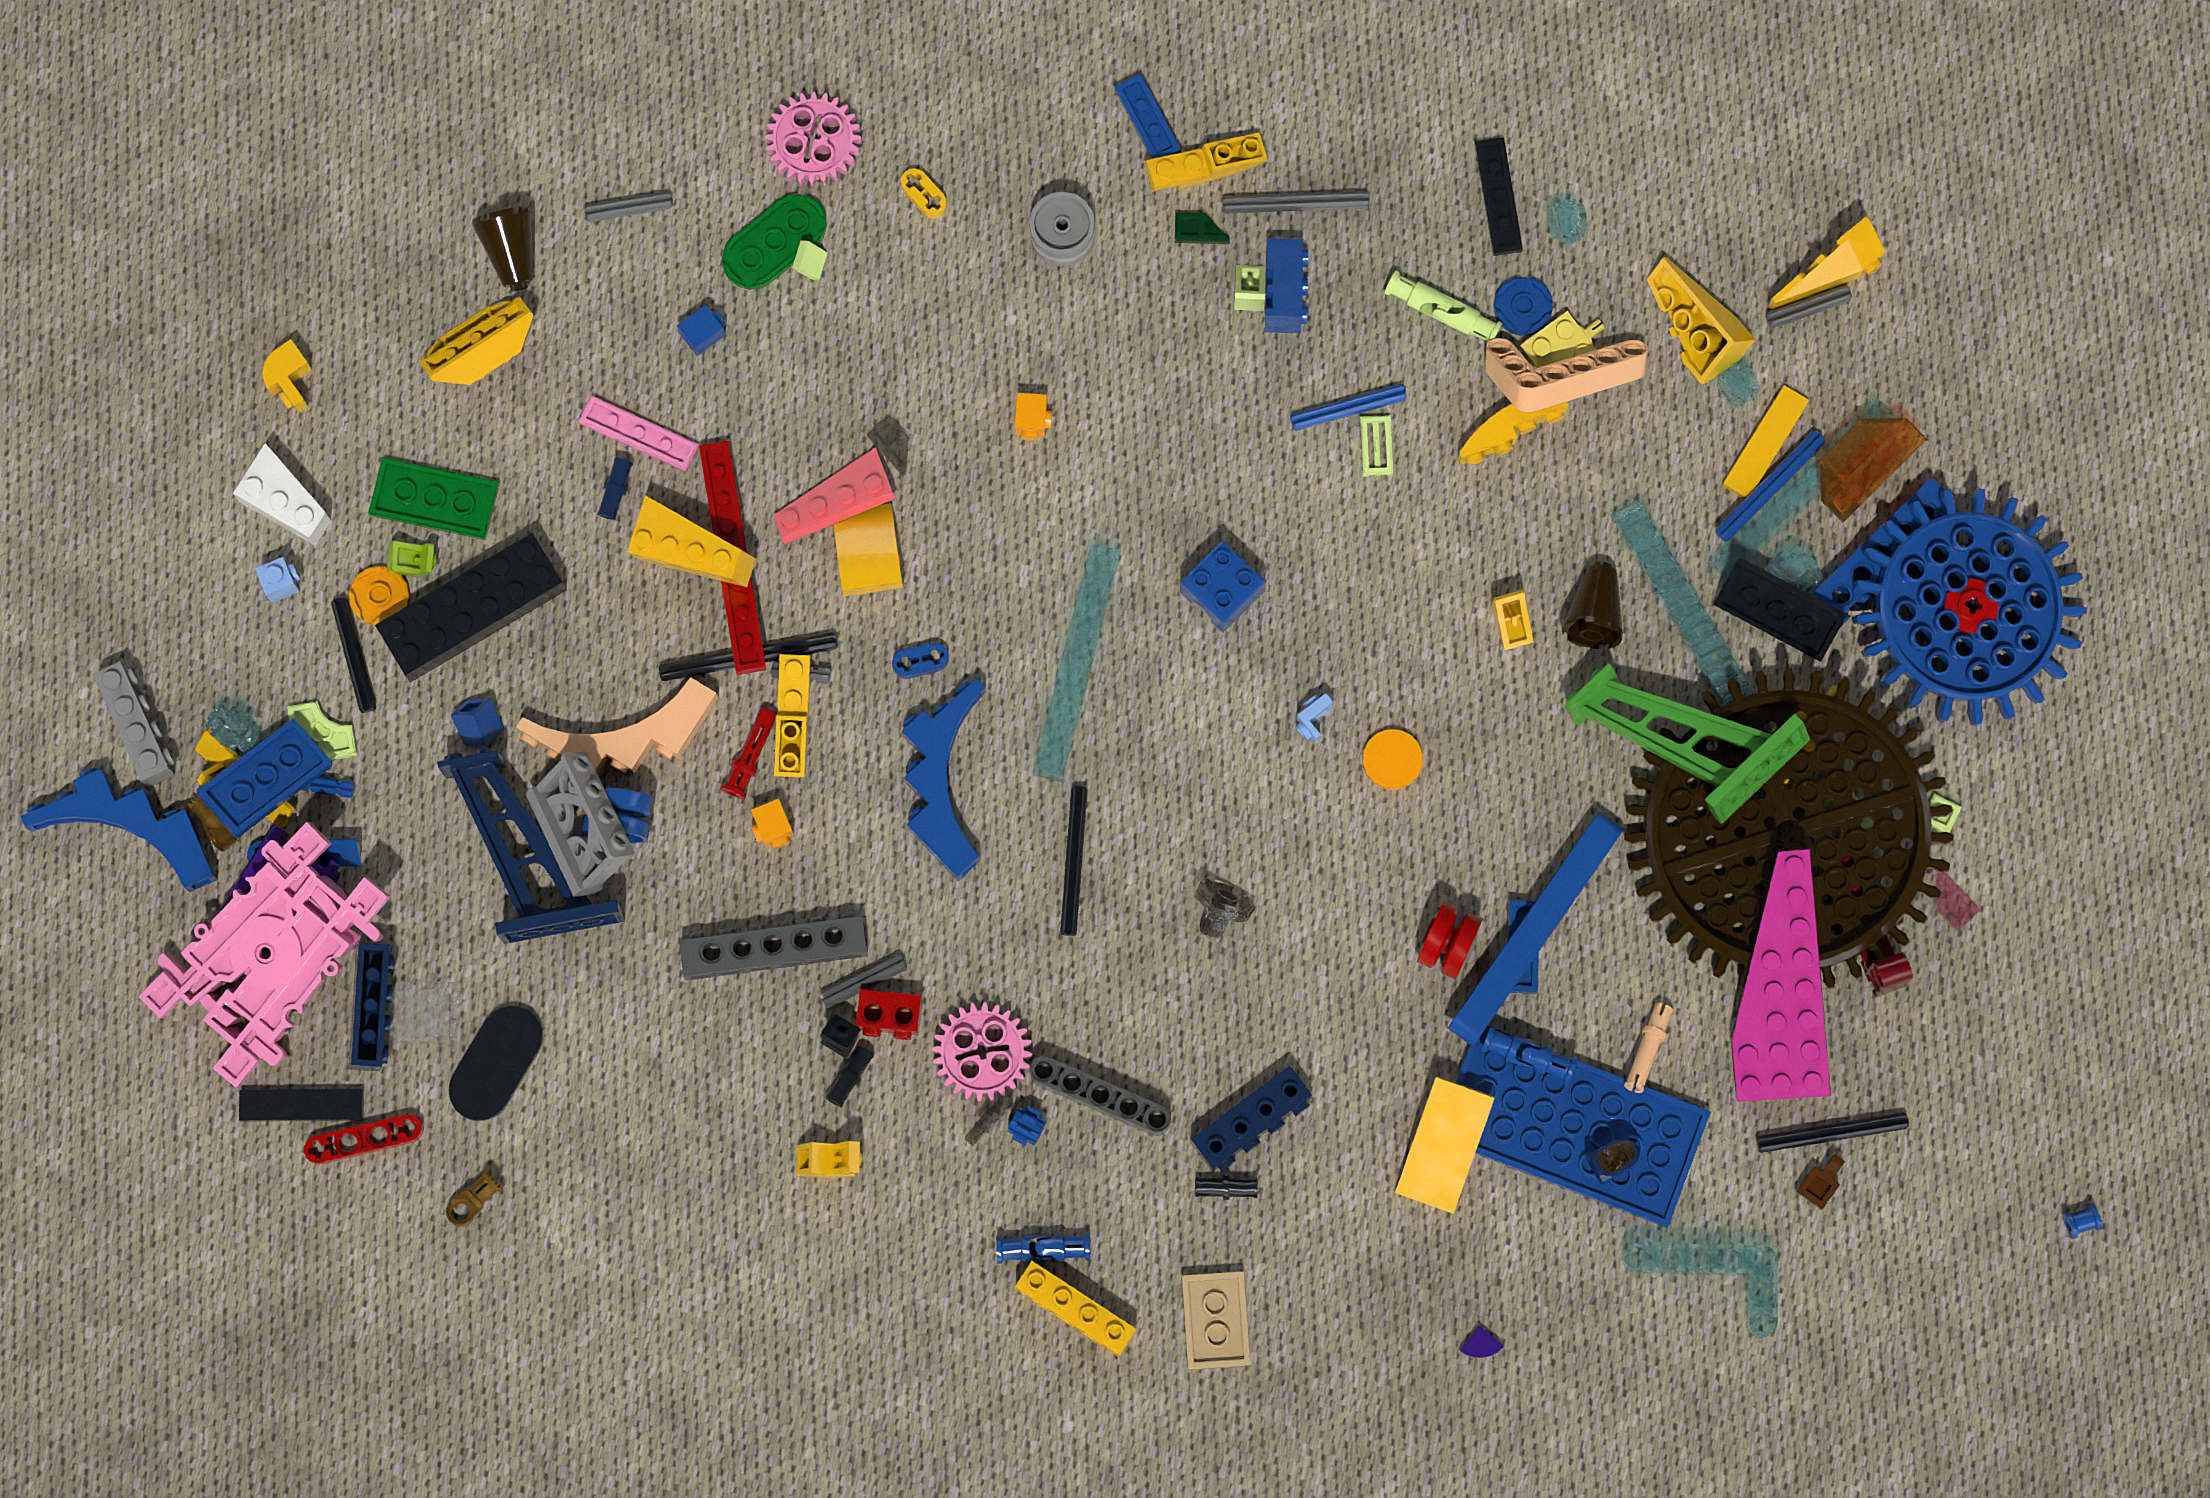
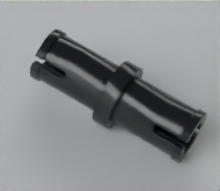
[825,1045,874,1108]
[1195,1175,1258,1200]

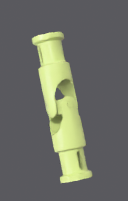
[1384,271,1503,343]

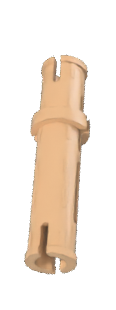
[1624,1003,1673,1093]

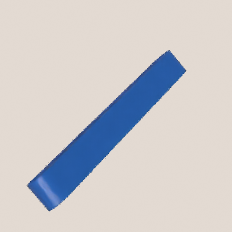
[1447,811,1625,1046]

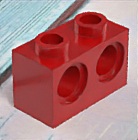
[856,989,922,1040]

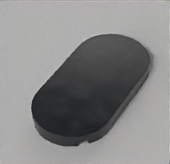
[449,1006,543,1121]

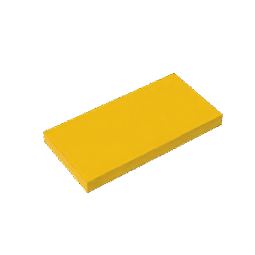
[1395,1076,1495,1214]

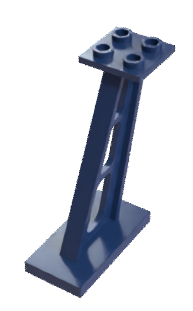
[437,748,625,944]

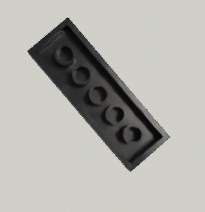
[375,533,567,683]

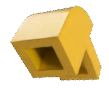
[262,339,312,414]
[796,1141,862,1178]

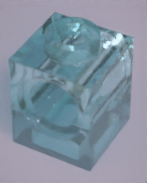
[1716,362,1761,410]

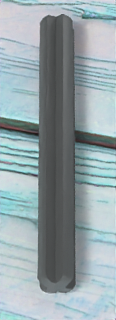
[1222,191,1370,214]

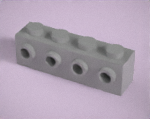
[93,661,175,788]

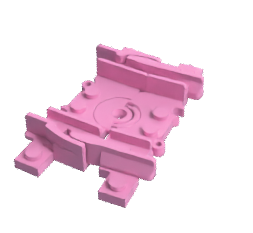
[139,822,391,1088]

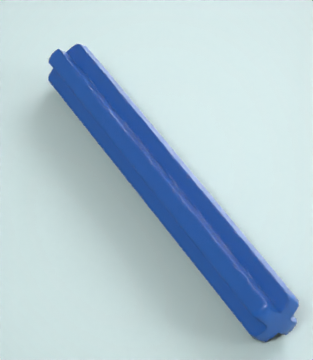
[1715,430,1825,542]

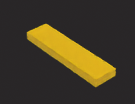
[1722,385,1810,499]

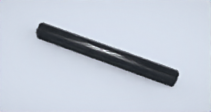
[1060,786,1088,936]
[1756,1112,1909,1153]

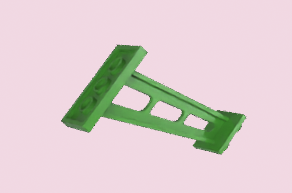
[1564,663,1810,824]

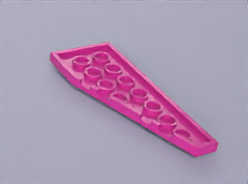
[1732,848,1831,1102]

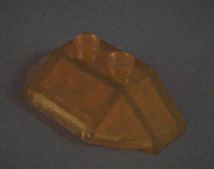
[1818,418,1927,523]

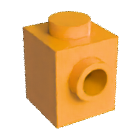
[1014,393,1053,441]
[751,798,794,850]

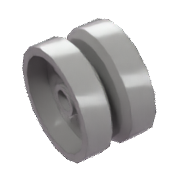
[1029,192,1095,267]

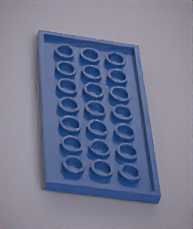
[1456,1026,1711,1228]

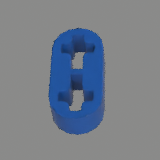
[892,643,949,679]

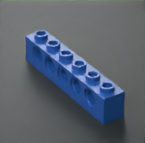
[1811,477,1957,626]

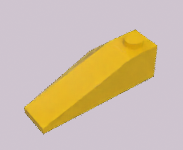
[1768,216,1885,310]
[1647,257,1756,384]

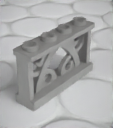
[525,752,635,897]

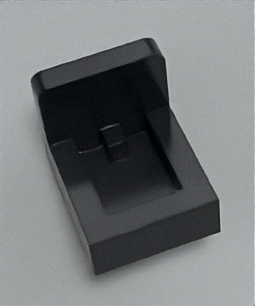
[820,1014,861,1059]

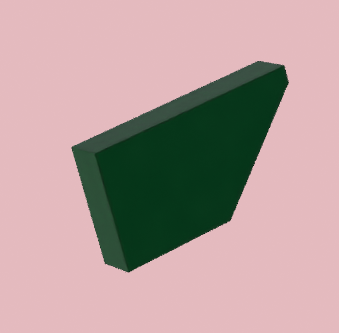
[1175,212,1230,244]

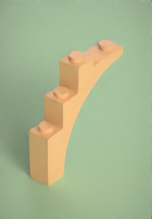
[516,677,719,783]

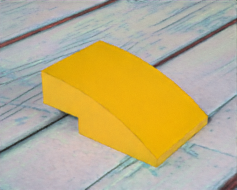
[833,503,903,597]

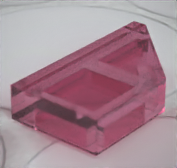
[1936,871,1981,932]

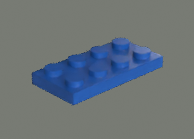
[197,719,332,839]

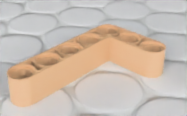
[1485,338,1648,412]

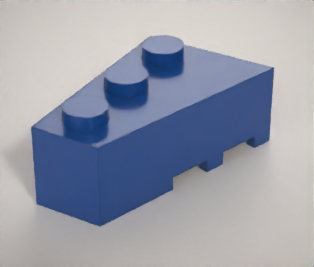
[1265,238,1308,333]

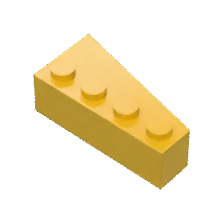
[627,495,756,587]

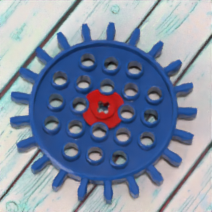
[1852,488,2087,726]

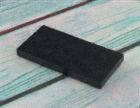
[1713,557,1847,662]

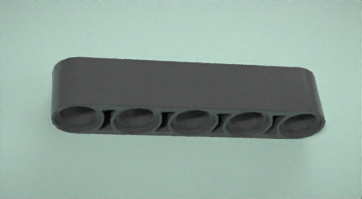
[1030,1056,1171,1136]

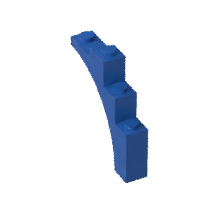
[902,678,986,881]
[21,768,217,892]

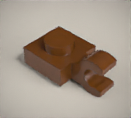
[1796,1154,1845,1210]

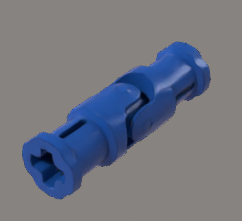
[1481,1025,1578,1083]
[996,1233,1090,1264]

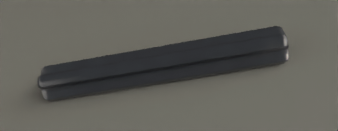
[331,597,376,713]

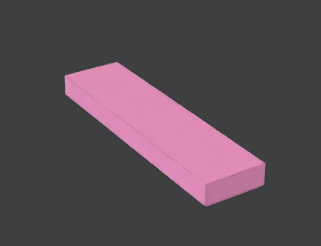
[578,396,699,473]

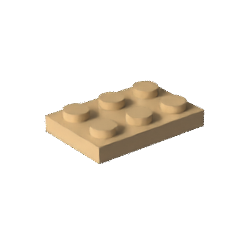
[1182,1271,1251,1370]

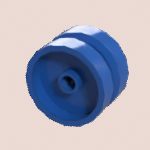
[582,787,653,844]

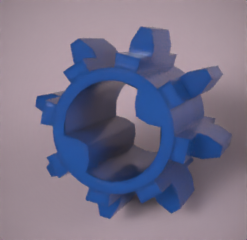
[1007,1106,1047,1146]

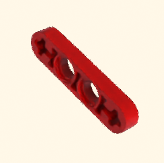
[304,1114,424,1165]

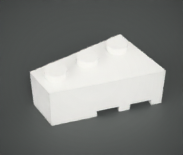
[233,443,331,546]

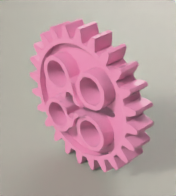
[765,91,862,188]
[932,1002,1032,1103]

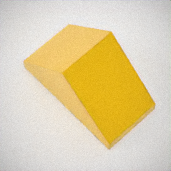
[1491,589,1533,650]

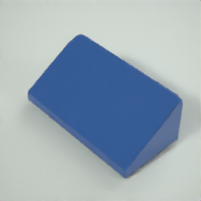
[315,838,361,867]

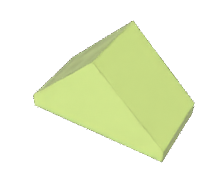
[1234,265,1266,311]

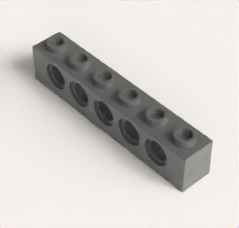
[679,912,868,981]

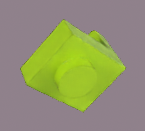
[387,541,437,577]

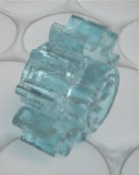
[206,705,261,753]

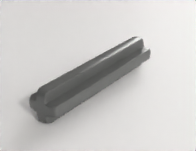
[585,191,673,222]
[1766,285,1852,328]
[820,954,907,1008]

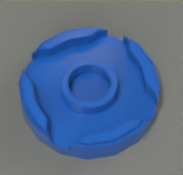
[1493,277,1553,336]

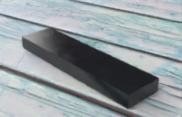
[1474,137,1523,256]
[239,1089,364,1122]

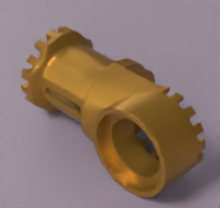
[185,795,237,852]
[446,1170,503,1227]

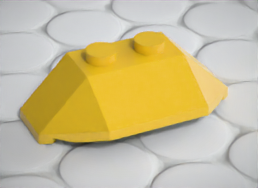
[419,297,533,385]

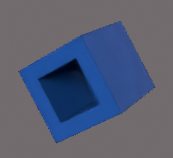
[677,305,726,356]

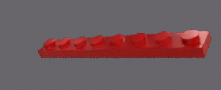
[699,441,767,675]

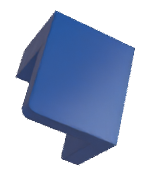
[451,699,503,746]

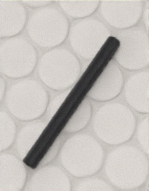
[659,632,838,681]

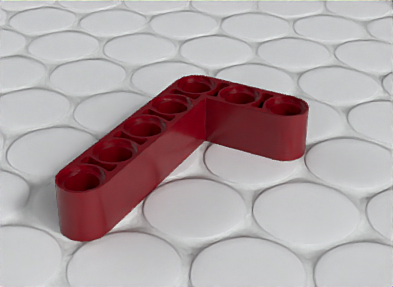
[1821,857,1913,998]

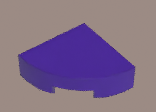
[1460,1327,1504,1358]

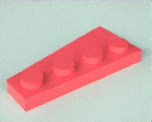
[773,447,895,544]

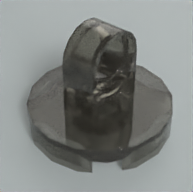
[1195,878,1255,938]

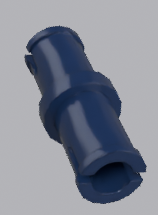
[597,457,633,521]

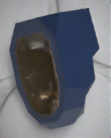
[1586,1139,1640,1184]

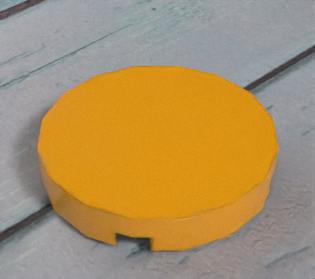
[348,565,410,625]
[1362,729,1423,790]

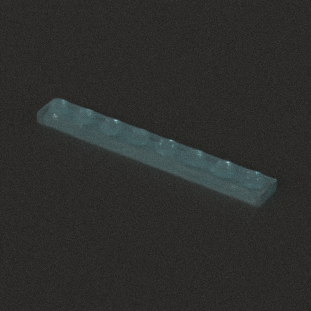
[1708,396,1897,580]
[1033,543,1121,782]

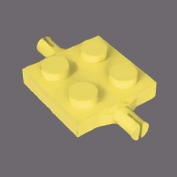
[1518,311,1605,369]

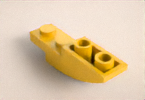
[1144,132,1268,192]
[1458,401,1569,466]
[774,654,811,777]

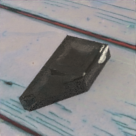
[867,416,909,477]
[965,1095,1013,1147]

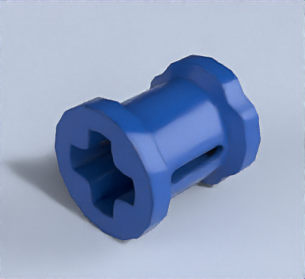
[2062,1203,2103,1239]

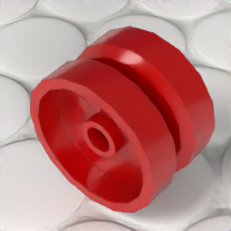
[1416,901,1483,980]

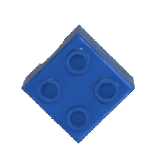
[1180,540,1266,633]

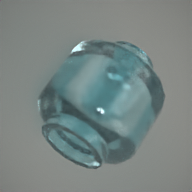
[1547,199,1589,244]

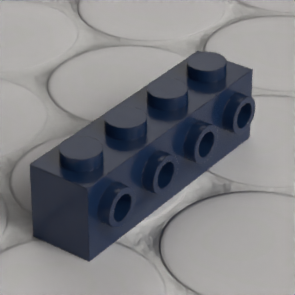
[348,942,394,1071]
[1190,1066,1312,1172]

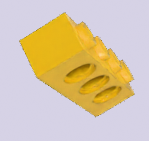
[1015,1261,1137,1358]

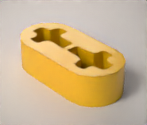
[901,168,947,219]

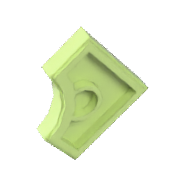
[287,701,357,760]

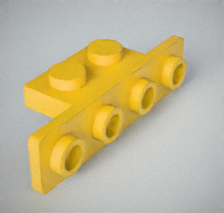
[195,729,295,829]

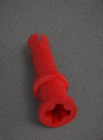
[720,708,777,800]

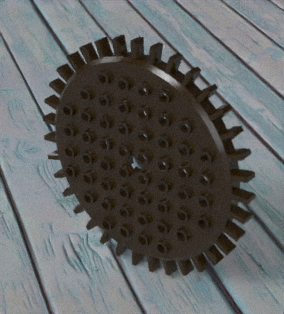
[1624,668,1954,990]

